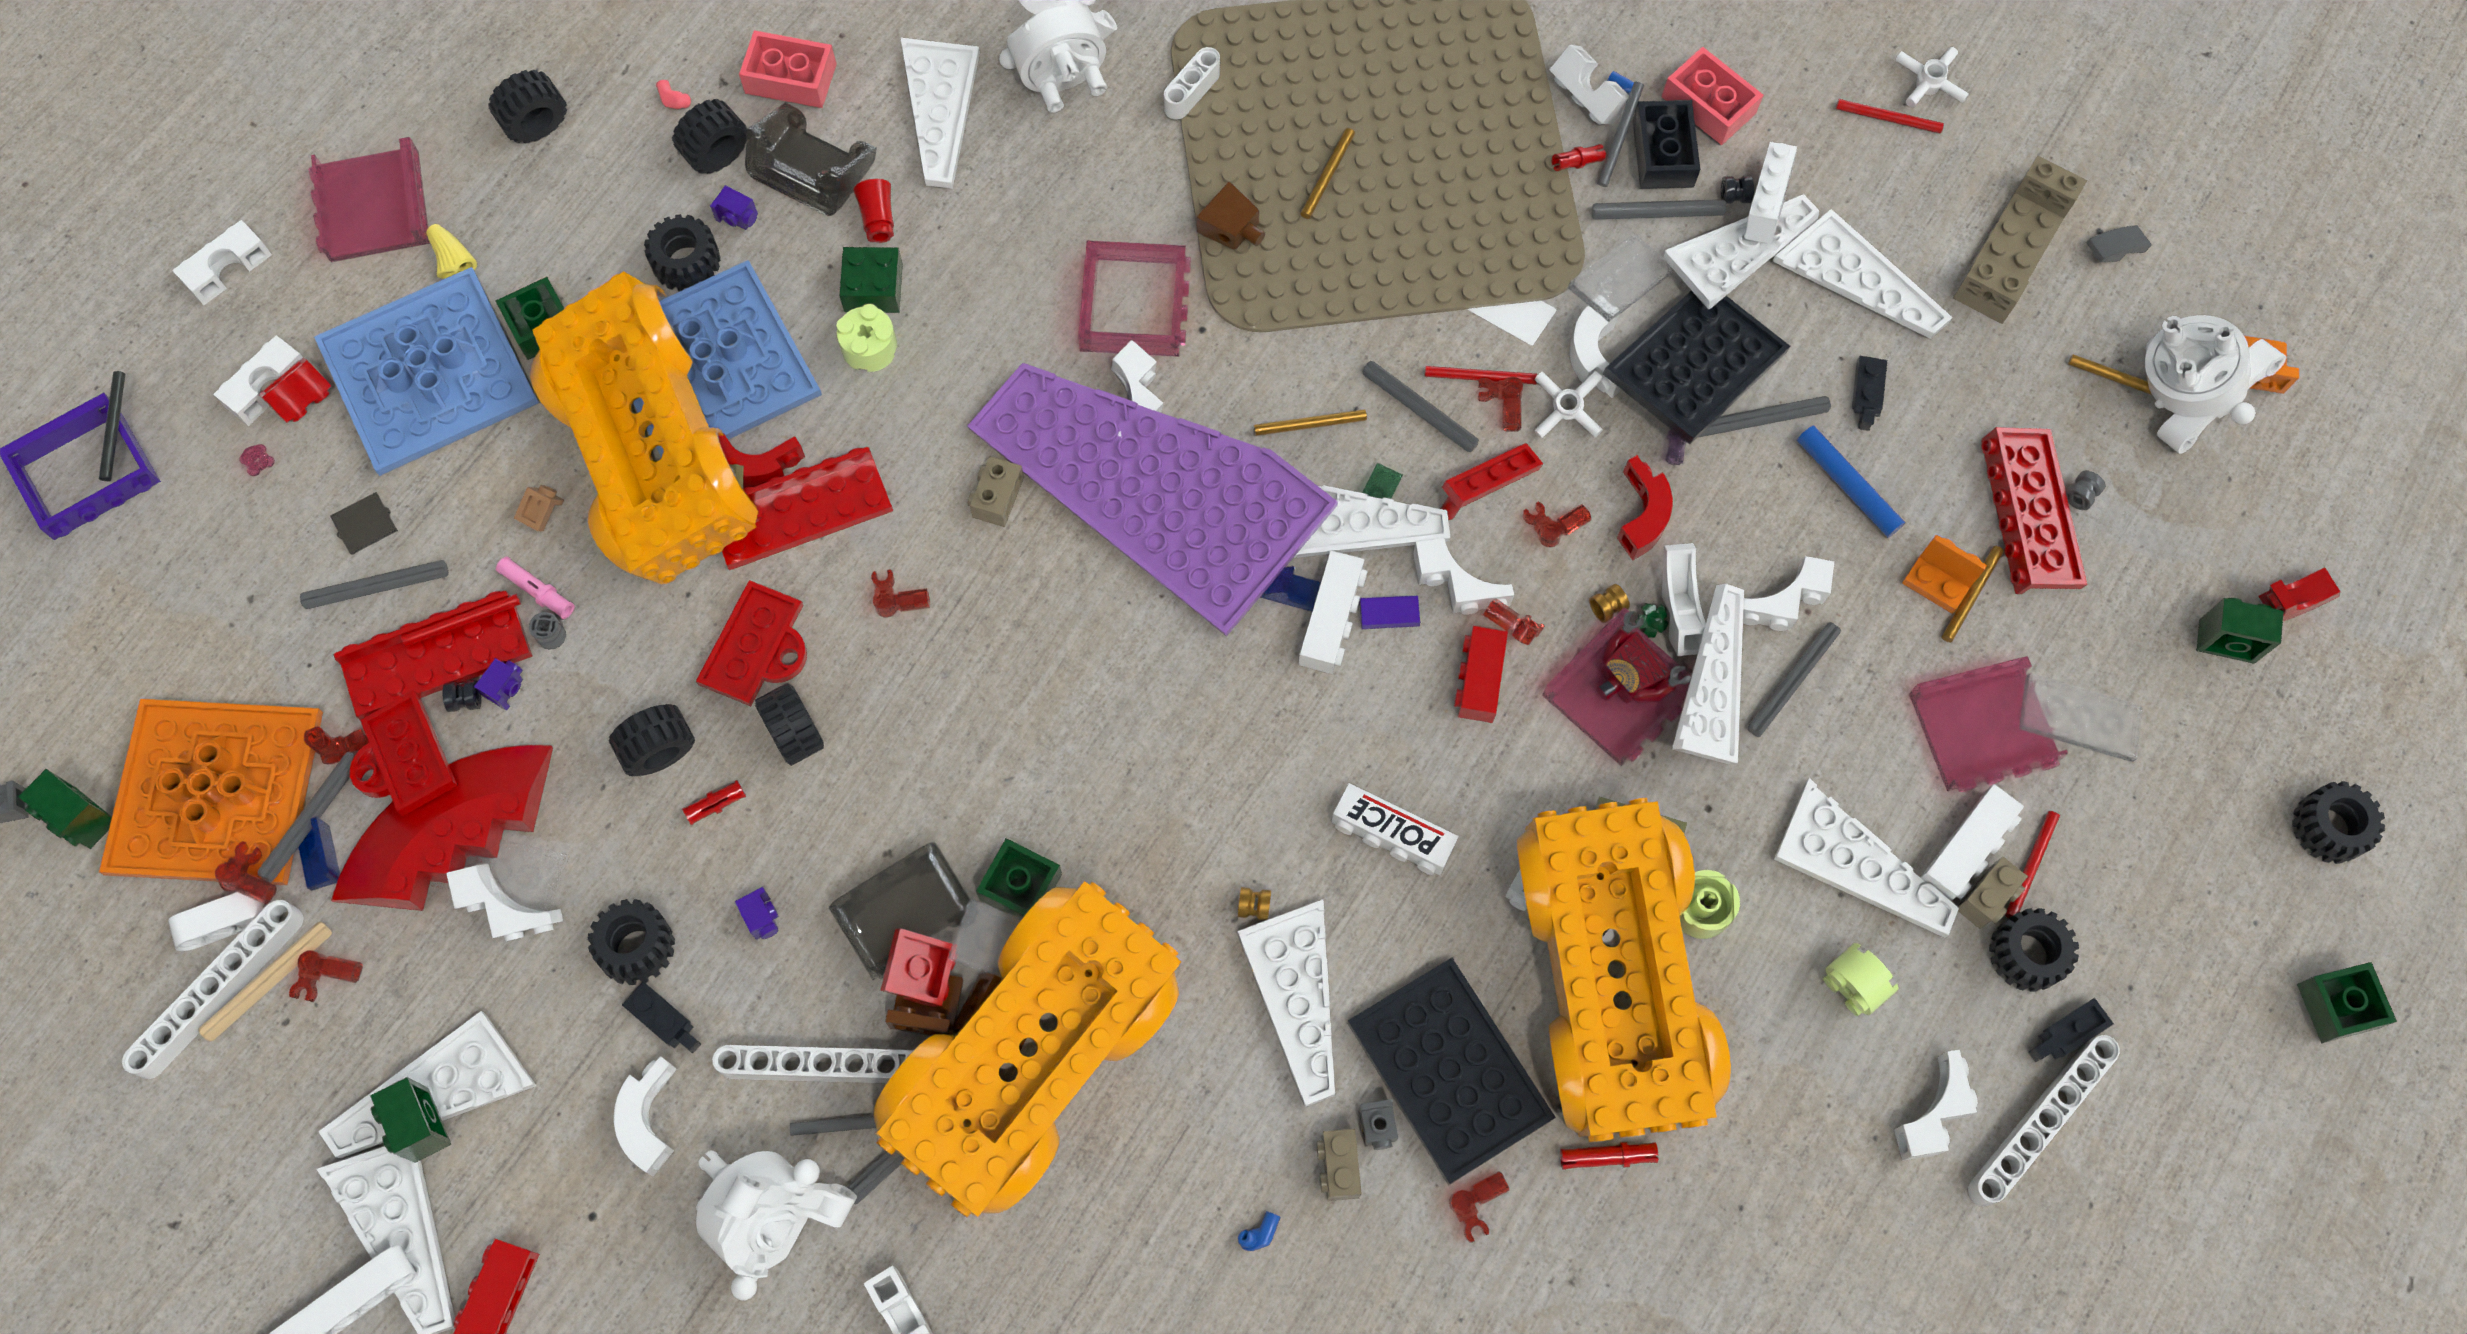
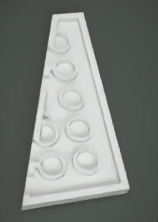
[1294,485,1450,558]
[1672,584,1744,764]
[1774,778,1959,938]
[1237,900,1335,1107]
[319,1011,537,1158]

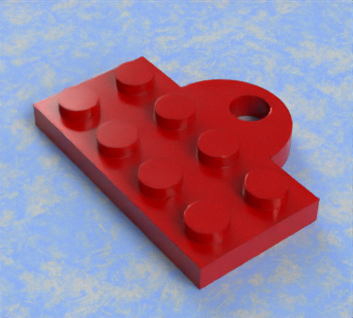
[696,580,807,707]
[350,690,458,816]

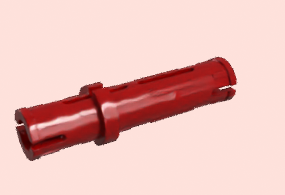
[1560,1142,1659,1170]

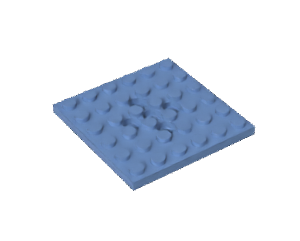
[633,260,822,458]
[314,267,539,476]

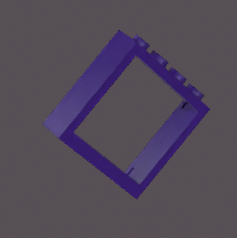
[0,392,161,540]

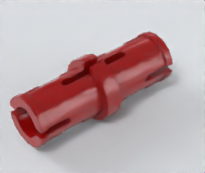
[1551,144,1606,171]
[682,780,746,825]

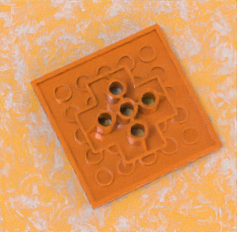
[99,699,323,885]

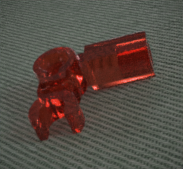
[1478,377,1523,432]
[1523,501,1592,547]
[871,569,930,618]
[1483,598,1545,645]
[304,726,369,765]
[215,841,277,905]
[289,950,363,1002]
[1449,1171,1510,1243]

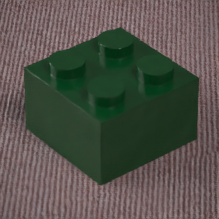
[839,247,903,313]
[495,277,564,360]
[2196,597,2284,664]
[18,769,112,849]
[976,838,1062,921]
[2297,962,2397,1044]
[370,1077,452,1163]

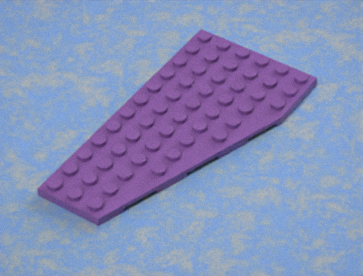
[967,363,1338,637]

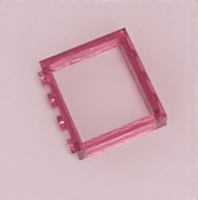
[1078,240,1191,357]

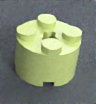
[836,304,897,372]
[1680,870,1740,939]
[1823,943,1899,1016]

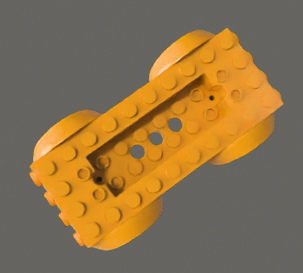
[530,271,758,584]
[1517,798,1731,1142]
[873,881,1181,1218]

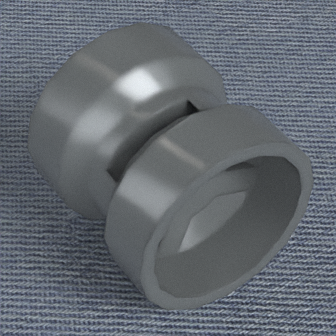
[2066,470,2106,511]
[529,612,566,650]

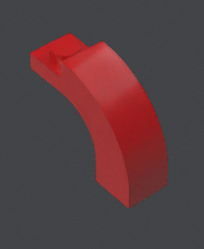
[718,431,805,488]
[1617,455,1673,561]
[2258,567,2341,621]

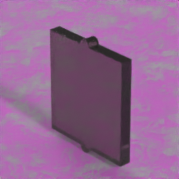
[330,492,398,555]

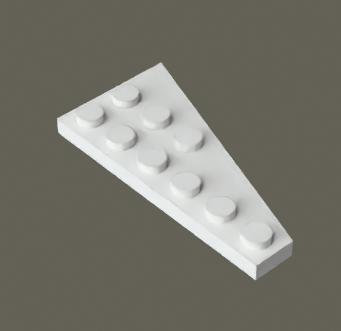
[901,38,980,189]
[1664,194,1819,309]
[1772,209,1952,339]
[317,1146,455,1334]

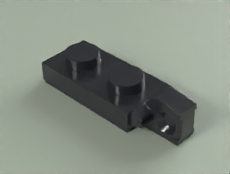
[1852,355,1888,431]
[622,983,701,1053]
[2028,998,2114,1062]

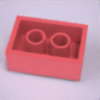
[739,30,837,108]
[1661,47,1764,145]

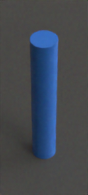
[1797,425,1906,538]

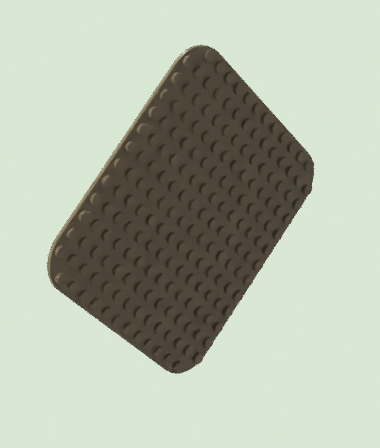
[1171,0,1585,332]

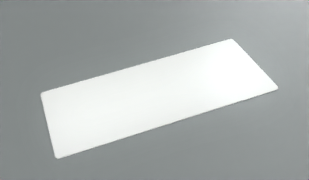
[1467,301,1556,345]

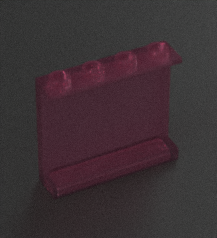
[308,137,430,262]
[1542,607,1692,766]
[1909,656,2068,792]

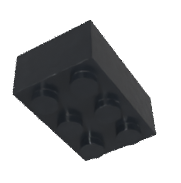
[1632,100,1701,189]

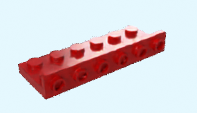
[1981,427,2088,594]
[722,447,893,571]
[333,591,533,720]

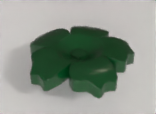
[1635,603,1669,638]

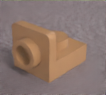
[514,485,564,531]

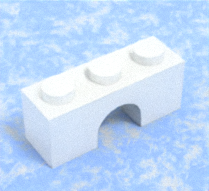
[1549,45,1629,125]
[172,220,272,305]
[213,335,303,426]
[864,1266,933,1334]

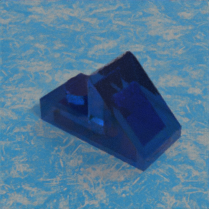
[1260,566,1321,612]

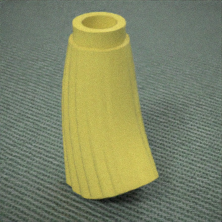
[426,224,477,279]

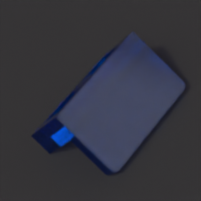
[298,816,340,891]

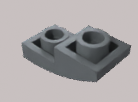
[2086,225,2152,262]

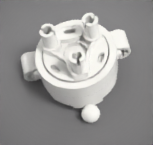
[999,0,1117,113]
[2145,315,2286,454]
[696,1150,857,1301]

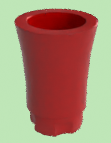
[853,178,894,243]

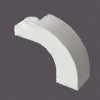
[1570,296,1621,398]
[614,1056,677,1176]

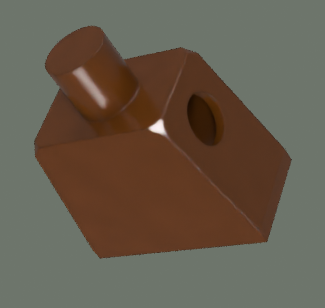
[1196,182,1265,249]

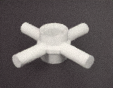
[1895,47,1969,107]
[1534,371,1603,438]

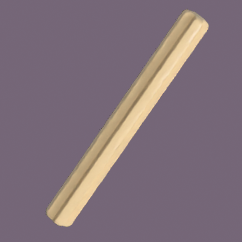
[198,921,332,1042]

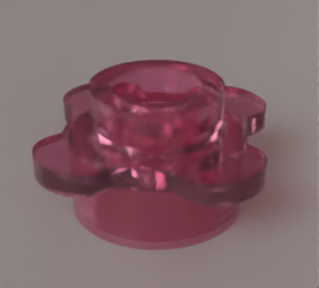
[239,444,275,476]

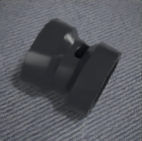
[1720,176,1754,204]
[442,680,482,712]

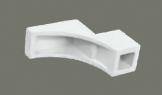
[1111,340,1163,438]
[1413,538,1514,615]
[1661,543,1706,656]
[1743,556,1834,631]
[446,864,563,942]
[1894,1050,1978,1161]

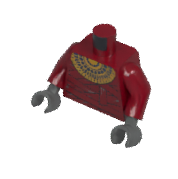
[1596,611,1691,703]

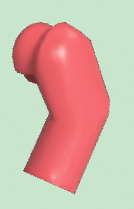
[656,80,691,109]

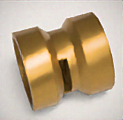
[1589,584,1630,623]
[1237,887,1271,920]

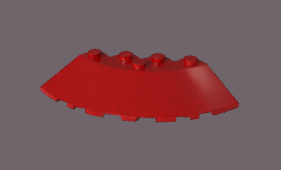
[331,745,553,911]

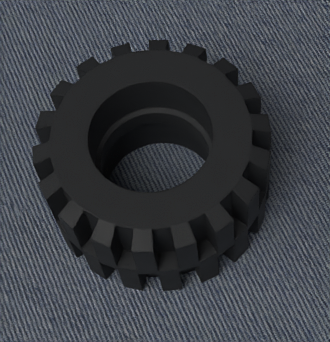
[488,70,567,143]
[672,99,749,174]
[644,214,721,292]
[755,683,824,766]
[608,704,695,777]
[2292,781,2385,864]
[587,899,675,985]
[1989,908,2079,992]

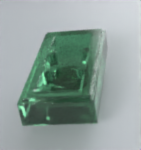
[1362,462,1403,499]

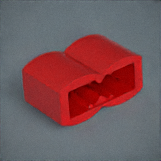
[259,358,331,423]

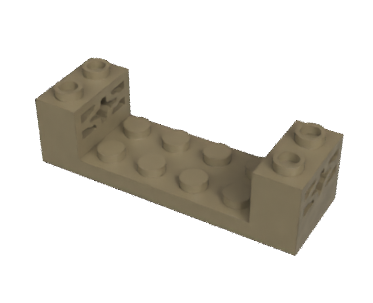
[1953,156,2087,324]

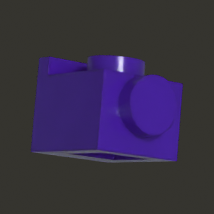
[710,185,758,230]
[474,658,523,711]
[734,887,779,940]

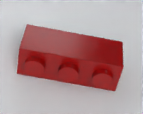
[1454,626,1508,723]
[453,1239,540,1334]

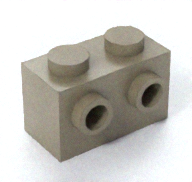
[968,456,1024,527]
[1957,857,2028,929]
[1317,1129,1362,1201]

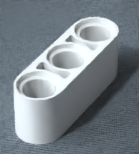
[1164,47,1220,120]
[168,889,264,951]

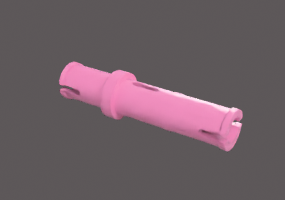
[496,557,575,619]

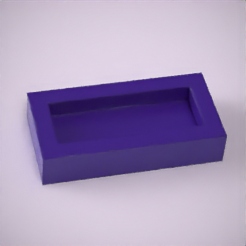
[1359,595,1421,629]

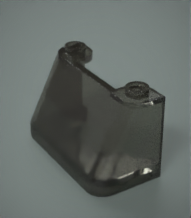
[745,102,877,216]
[829,842,979,980]

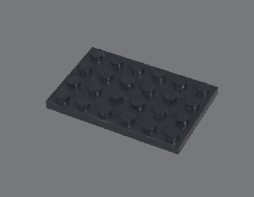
[1603,290,1791,444]
[1347,958,1556,1186]

